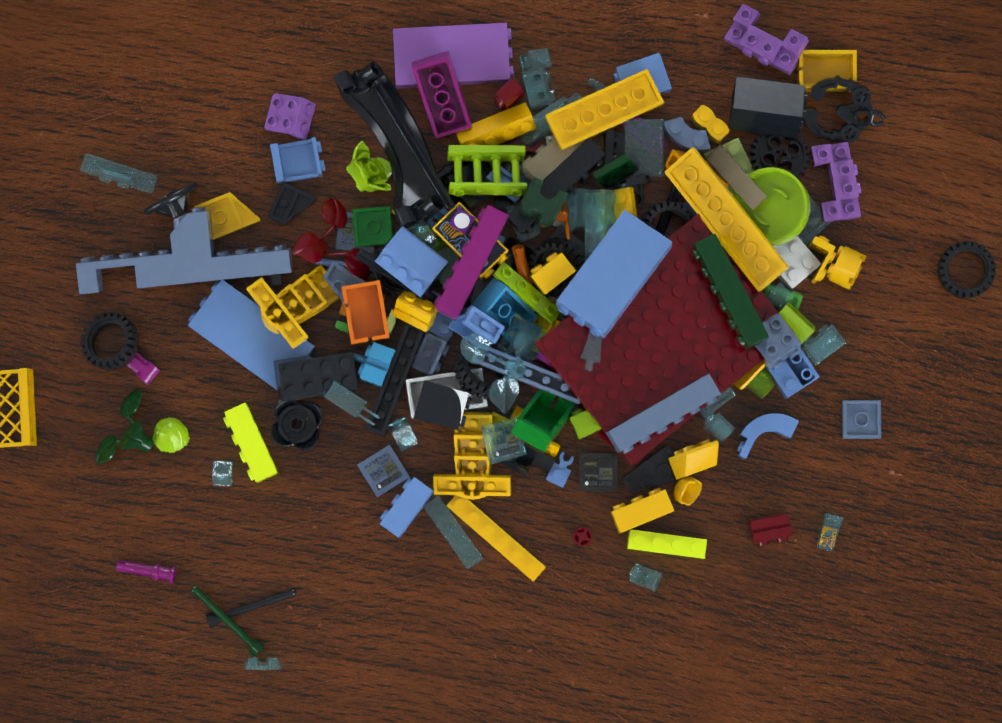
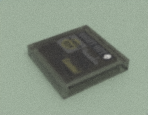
[579,453,618,492]

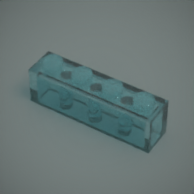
[585,189,616,262]

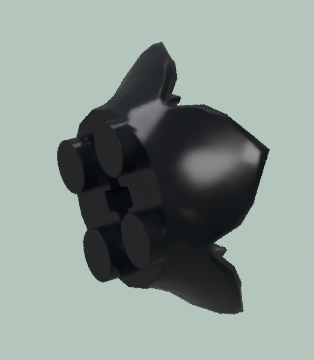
[271,400,323,450]

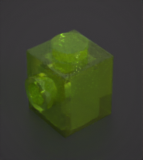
[746,370,775,400]

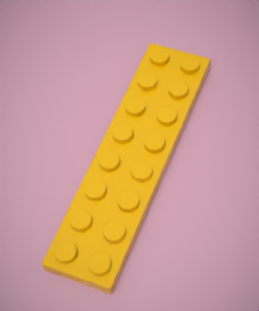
[664,147,789,292]

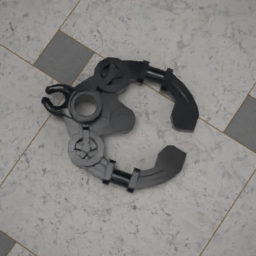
[805,75,886,142]

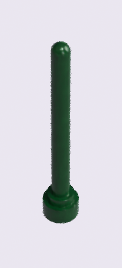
[191,586,265,656]

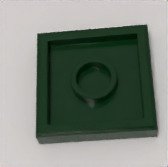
[593,154,638,188]

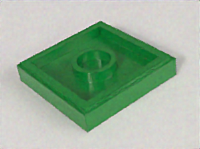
[352,206,393,248]

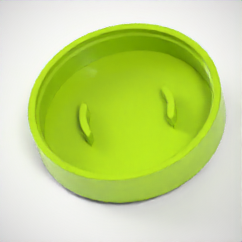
[733,167,810,246]

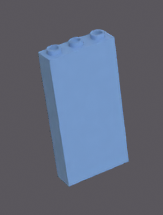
[556,210,672,338]
[188,280,316,390]

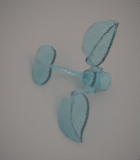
[460,330,546,414]

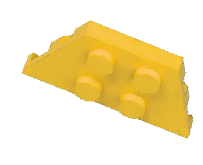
[194,192,261,241]

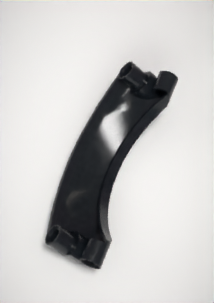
[334,62,443,229]

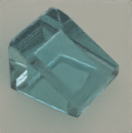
[212,461,233,486]

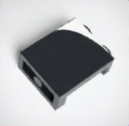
[414,380,472,431]

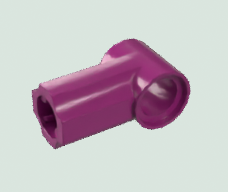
[125,352,161,385]

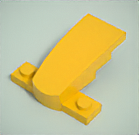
[246,265,340,349]
[433,412,511,500]

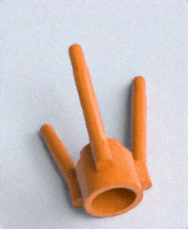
[541,202,570,240]

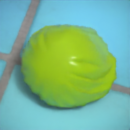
[153,417,190,453]

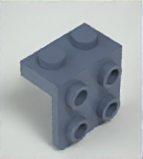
[756,314,801,371]

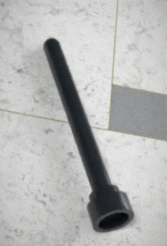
[206,589,297,628]

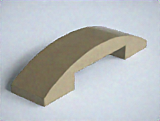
[707,144,767,210]

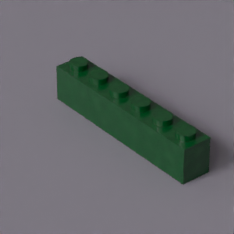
[692,234,769,350]

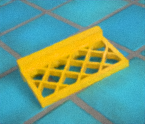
[0,368,37,448]

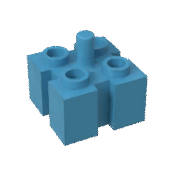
[354,342,396,388]

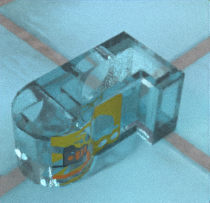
[817,513,843,552]

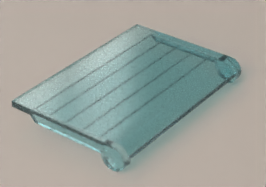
[625,119,664,177]

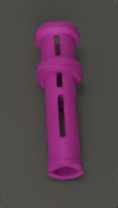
[116,559,176,584]

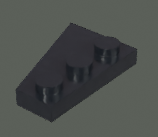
[621,444,690,494]

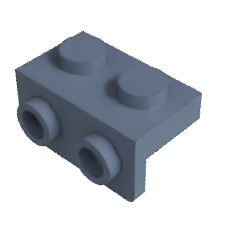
[411,332,450,376]

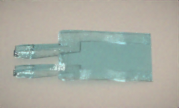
[324,381,379,426]

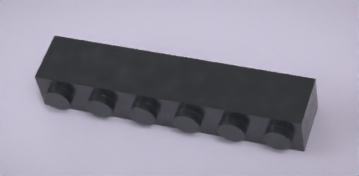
[507,138,606,235]
[366,323,425,437]

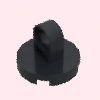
[612,175,651,208]

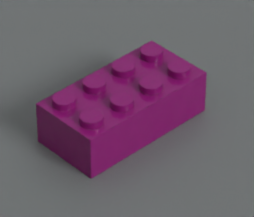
[412,51,472,139]

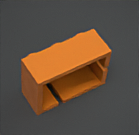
[341,280,390,345]

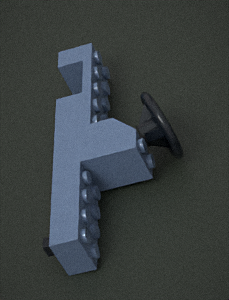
[76,182,293,294]

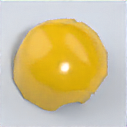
[673,476,702,506]

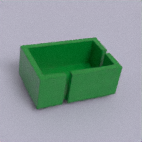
[511,389,575,453]

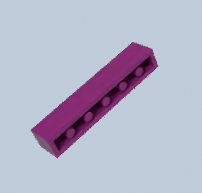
[434,205,509,321]

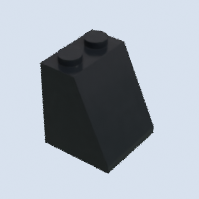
[442,161,495,213]

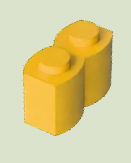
[691,105,729,144]

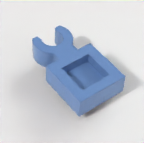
[546,452,574,488]

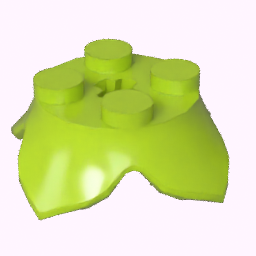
[346,141,392,192]

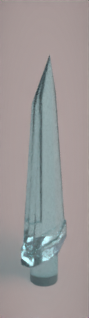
[581,332,602,371]

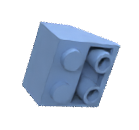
[764,348,820,400]

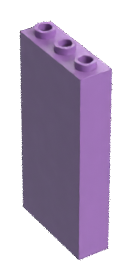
[393,23,514,89]

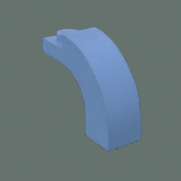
[736,413,799,459]

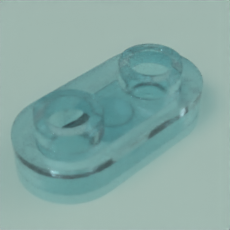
[244,657,282,670]

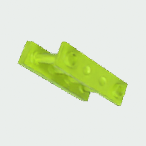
[447,145,527,197]

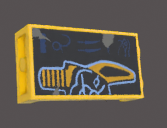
[432,202,509,280]

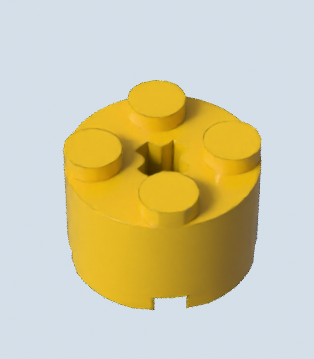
[827,246,866,290]

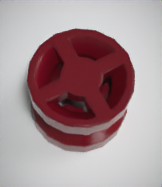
[573,527,592,546]

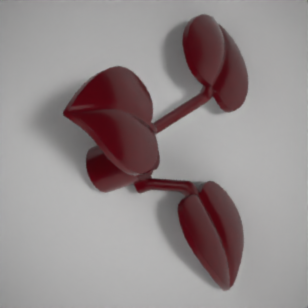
[293,197,369,280]

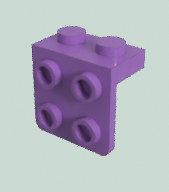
[264,93,316,140]

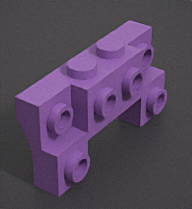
[724,4,809,75]
[810,142,861,223]

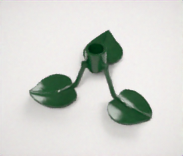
[95,387,153,465]

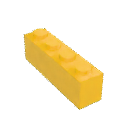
[456,102,536,145]

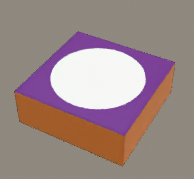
[448,208,475,235]

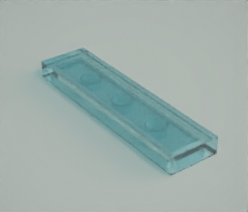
[423,496,483,569]

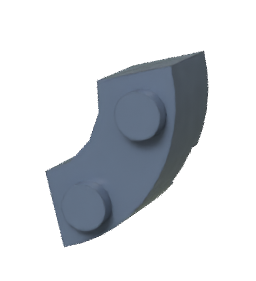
[662,117,711,153]

